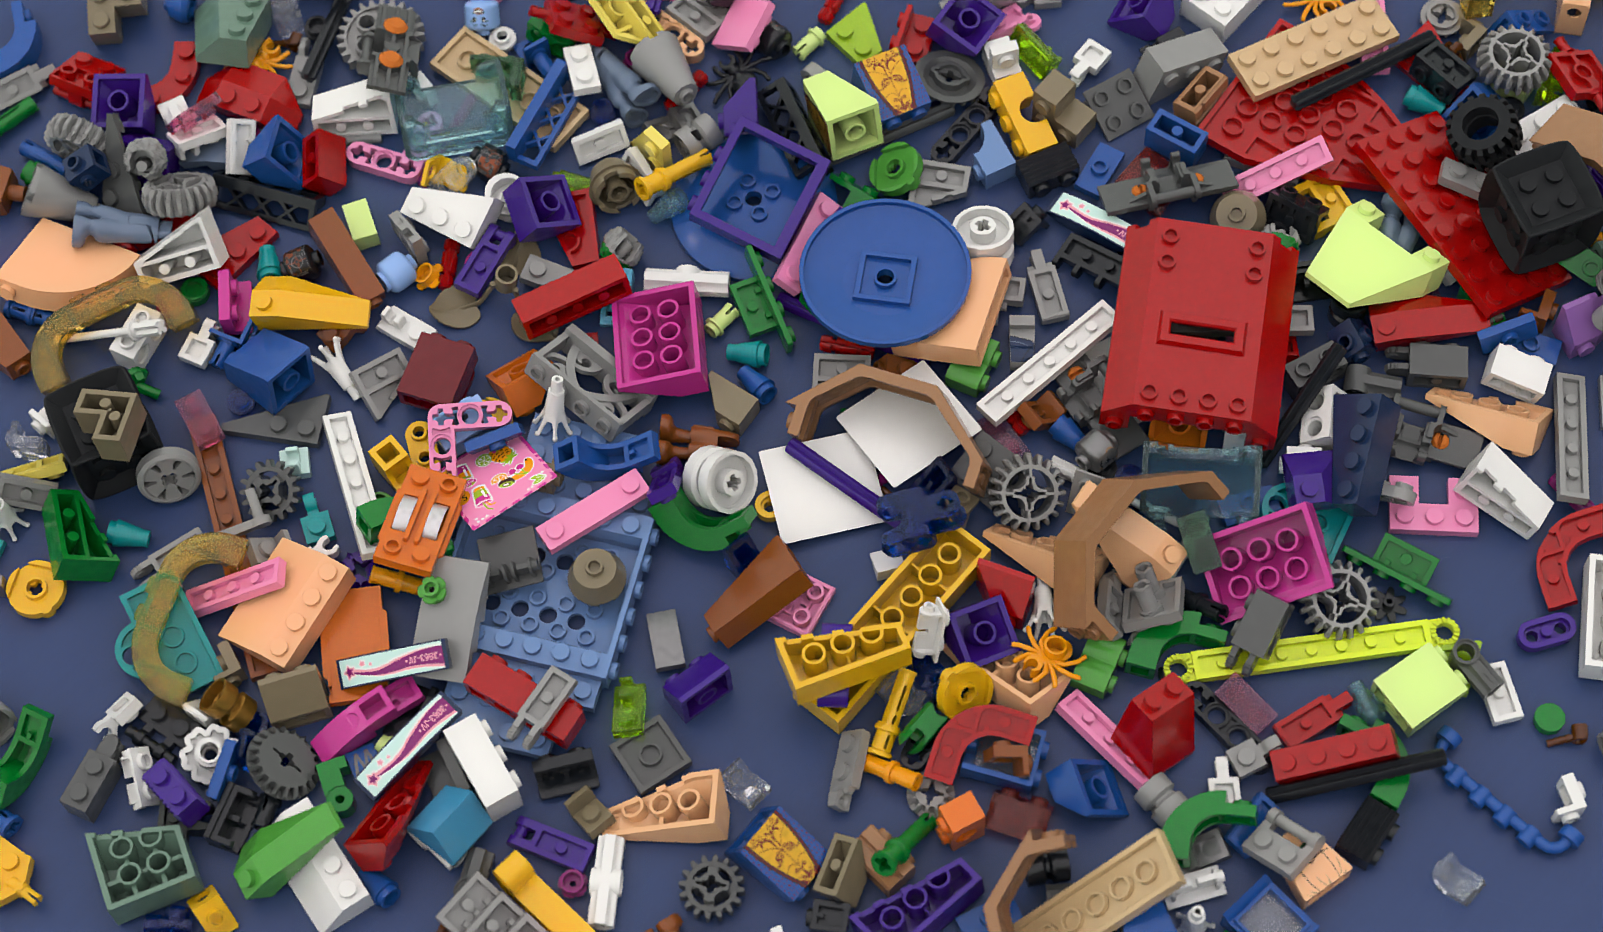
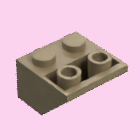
[257,664,334,730]

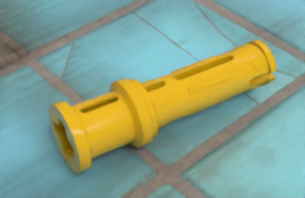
[634,148,713,201]
[867,668,917,760]

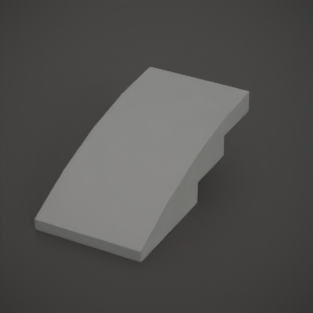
[413,555,491,683]
[434,871,548,932]

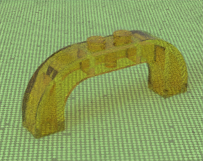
[31,276,201,396]
[131,532,250,709]

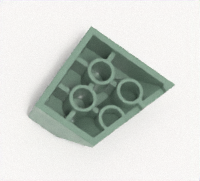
[194,0,273,68]
[84,824,205,925]

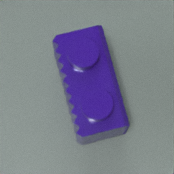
[142,758,211,827]

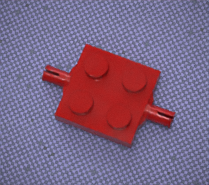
[528,0,616,48]
[1546,36,1603,113]

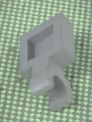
[1225,734,1282,780]

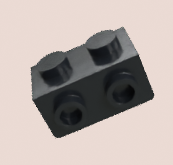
[531,747,600,801]

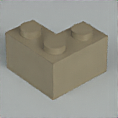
[87,0,148,46]
[1032,69,1097,149]
[73,388,147,462]

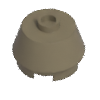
[589,157,642,214]
[1210,190,1266,232]
[567,548,627,606]

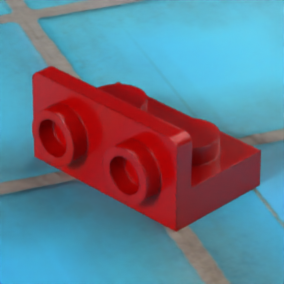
[889,4,935,67]

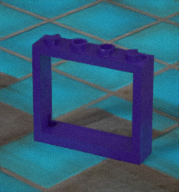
[687,115,831,265]

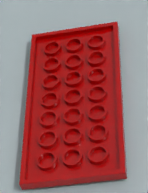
[1352,110,1572,319]

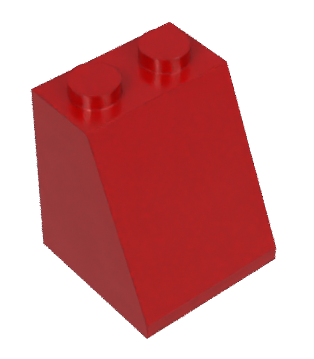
[1111,671,1194,779]

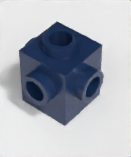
[62,143,112,192]
[1327,318,1378,364]

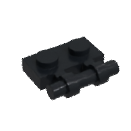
[125,694,204,765]

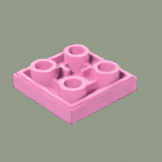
[712,0,776,52]
[767,574,836,637]

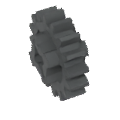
[239,459,304,522]
[678,854,746,923]

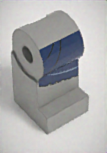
[1009,315,1035,370]

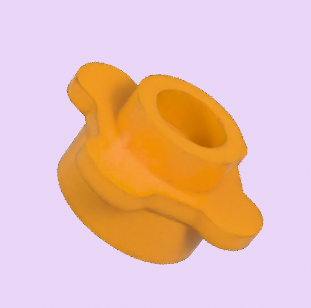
[415,262,443,291]

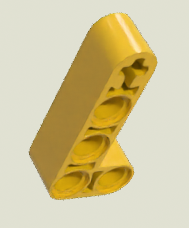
[492,850,596,932]

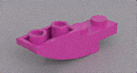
[310,676,426,762]

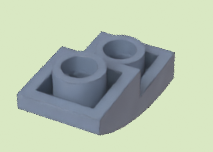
[178,139,226,171]

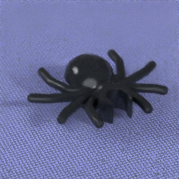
[706,49,772,104]

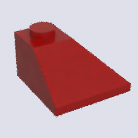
[976,558,1036,630]

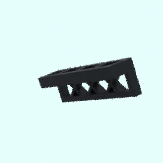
[757,76,834,180]
[213,169,326,232]

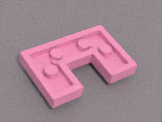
[1387,475,1479,537]

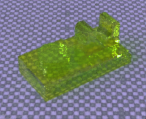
[1009,22,1062,80]
[1532,47,1564,107]
[612,676,646,739]

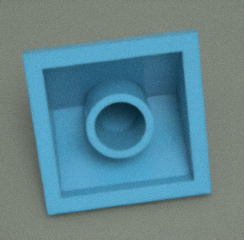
[406,785,493,867]

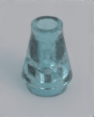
[647,187,689,224]
[1347,680,1386,726]

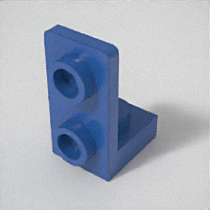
[1487,10,1555,35]

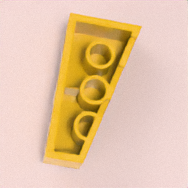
[774,622,912,706]

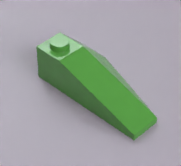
[233,802,344,900]

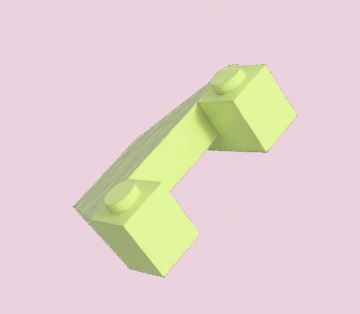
[1305,199,1450,308]

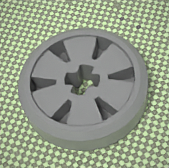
[136,446,201,503]

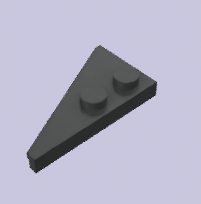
[102,113,150,215]
[220,394,332,449]

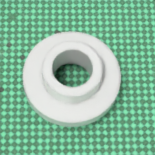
[489,27,516,53]

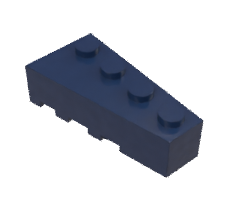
[1332,393,1401,517]

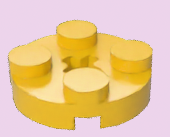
[6,560,67,619]
[936,662,994,719]

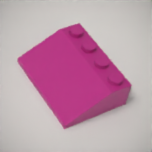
[611,280,709,397]
[1194,502,1335,625]

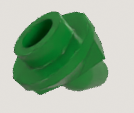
[128,367,161,400]

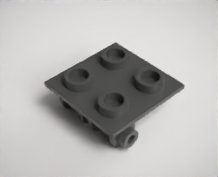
[1082,68,1155,142]
[477,525,544,596]

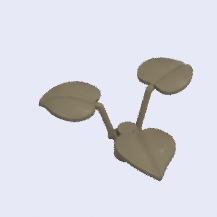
[429,231,559,343]

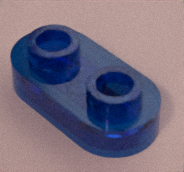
[907,655,945,700]

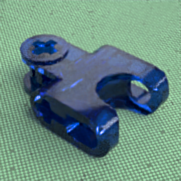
[876,486,967,558]

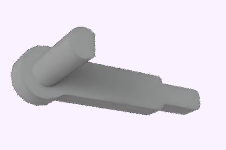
[188,488,272,553]

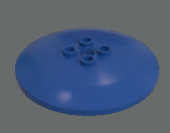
[671,134,838,282]
[799,198,972,348]

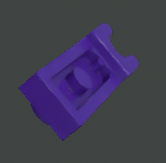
[646,456,684,505]

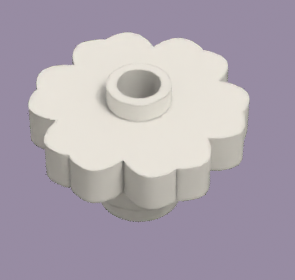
[179,724,242,786]

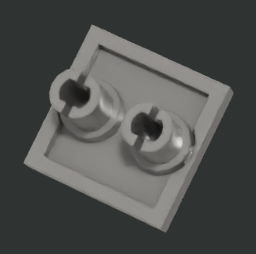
[1121,562,1185,633]

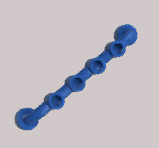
[1434,725,1585,854]

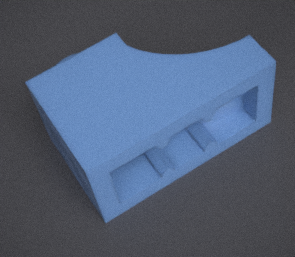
[971,119,1016,189]

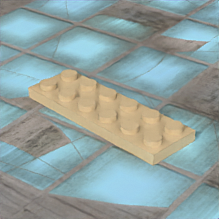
[1227,0,1400,102]
[429,26,590,153]
[1013,828,1187,932]

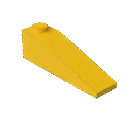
[249,276,371,330]

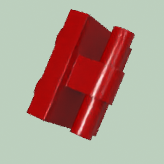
[49,51,126,109]

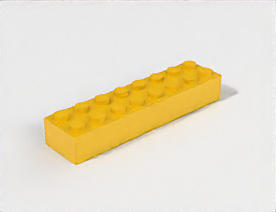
[793,515,991,734]

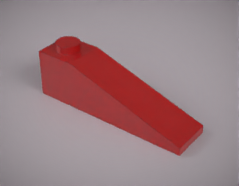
[1368,295,1491,352]
[343,760,433,872]

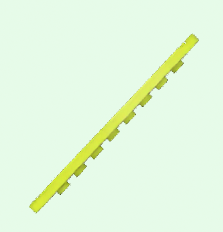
[1163,617,1460,684]

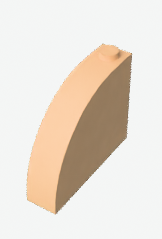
[0,218,140,311]
[891,257,1012,367]

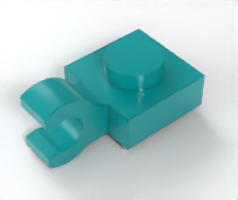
[300,492,337,547]

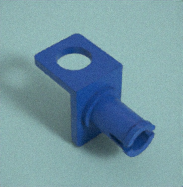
[513,37,554,79]
[208,318,260,371]

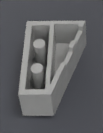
[1133,27,1229,105]

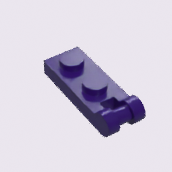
[454,223,518,299]
[506,815,596,874]

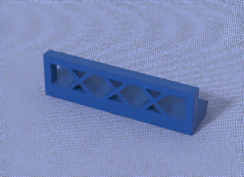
[505,58,582,171]

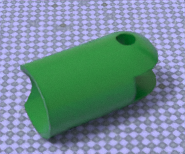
[898,702,949,755]

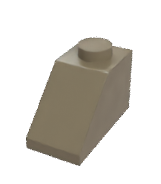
[708,370,760,437]
[812,832,867,908]

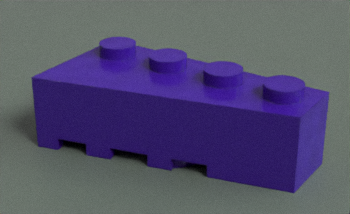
[848,857,985,932]

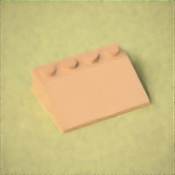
[218,537,356,673]

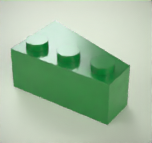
[42,489,120,582]

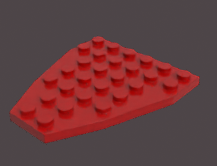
[1198,18,1401,193]

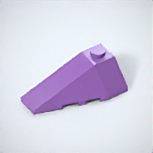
[1552,292,1603,359]

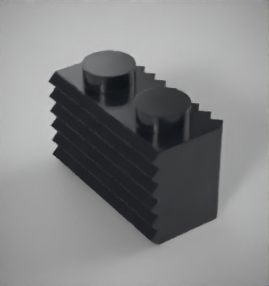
[1016,141,1080,199]
[1334,795,1400,871]

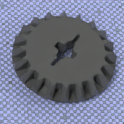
[916,50,985,107]
[246,726,319,800]

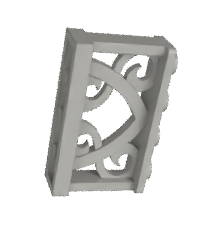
[524,323,658,442]

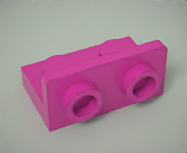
[218,269,254,335]

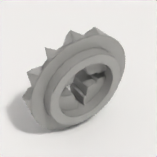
[1420,0,1464,38]
[906,771,955,819]

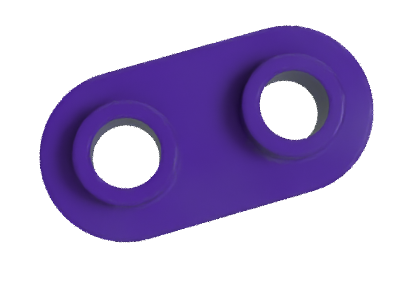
[1516,612,1577,653]

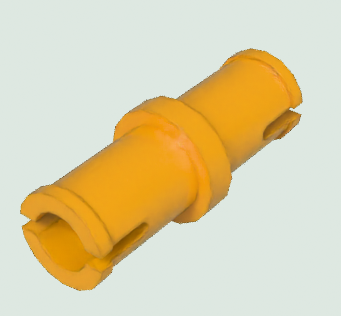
[368,565,423,596]
[863,753,923,792]

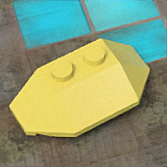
[587,0,665,45]

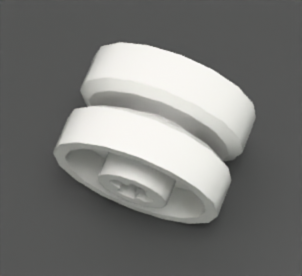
[952,205,1014,267]
[682,445,758,514]

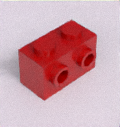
[302,128,347,197]

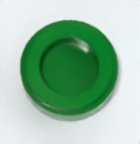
[180,277,210,306]
[1533,703,1565,735]

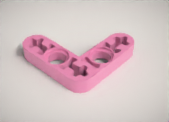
[346,111,444,185]
[427,401,513,477]

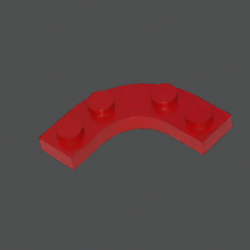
[151,41,201,114]
[1536,503,1603,612]
[923,705,1038,785]

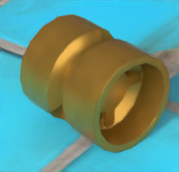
[200,678,257,733]

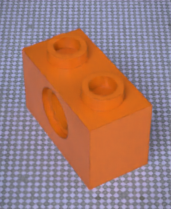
[936,790,986,852]

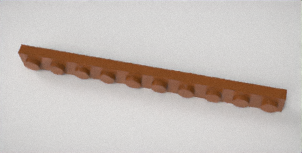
[187,415,281,683]

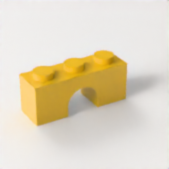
[988,71,1058,159]
[368,435,413,491]

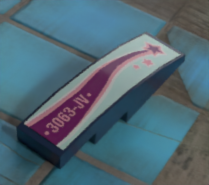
[1046,190,1133,254]
[336,638,453,690]
[353,691,462,802]

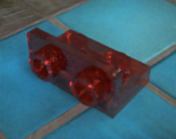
[985,786,1055,840]

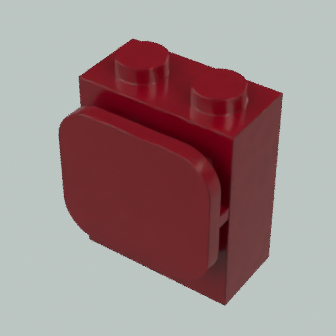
[396,332,478,413]

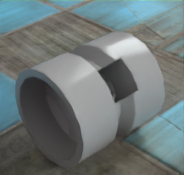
[672,112,724,159]
[1134,772,1188,829]

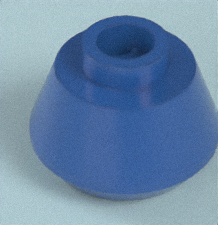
[164,0,197,24]

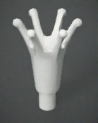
[311,336,361,402]
[532,375,573,442]
[0,498,30,542]
[1023,577,1067,642]
[1175,905,1215,932]

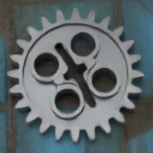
[337,0,426,75]

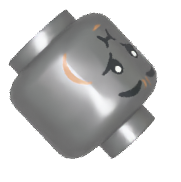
[1075,429,1119,472]

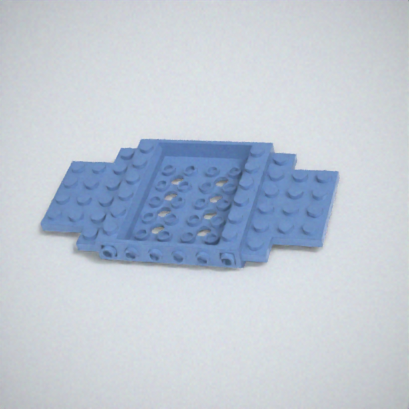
[440,412,660,759]

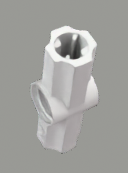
[644,264,731,298]
[587,834,625,931]

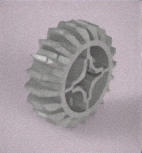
[1476,24,1553,96]
[43,113,106,159]
[141,171,218,219]
[987,452,1066,532]
[1297,560,1379,641]

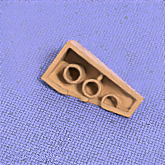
[1425,387,1554,457]
[1071,480,1189,588]
[982,523,1110,592]
[943,644,1071,725]
[602,769,730,843]

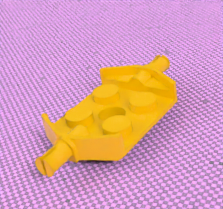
[0,836,43,907]

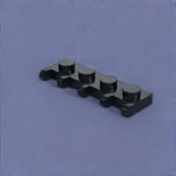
[1052,232,1123,297]

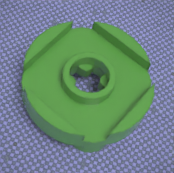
[869,142,923,197]

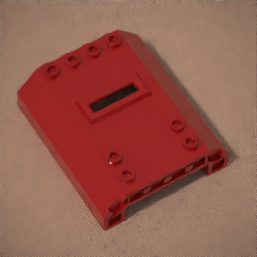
[1098,217,1299,451]

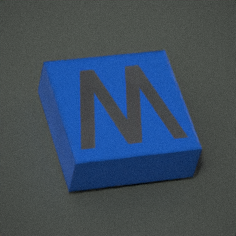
[345,742,377,778]

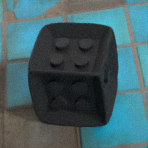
[1478,141,1603,274]
[43,365,164,500]

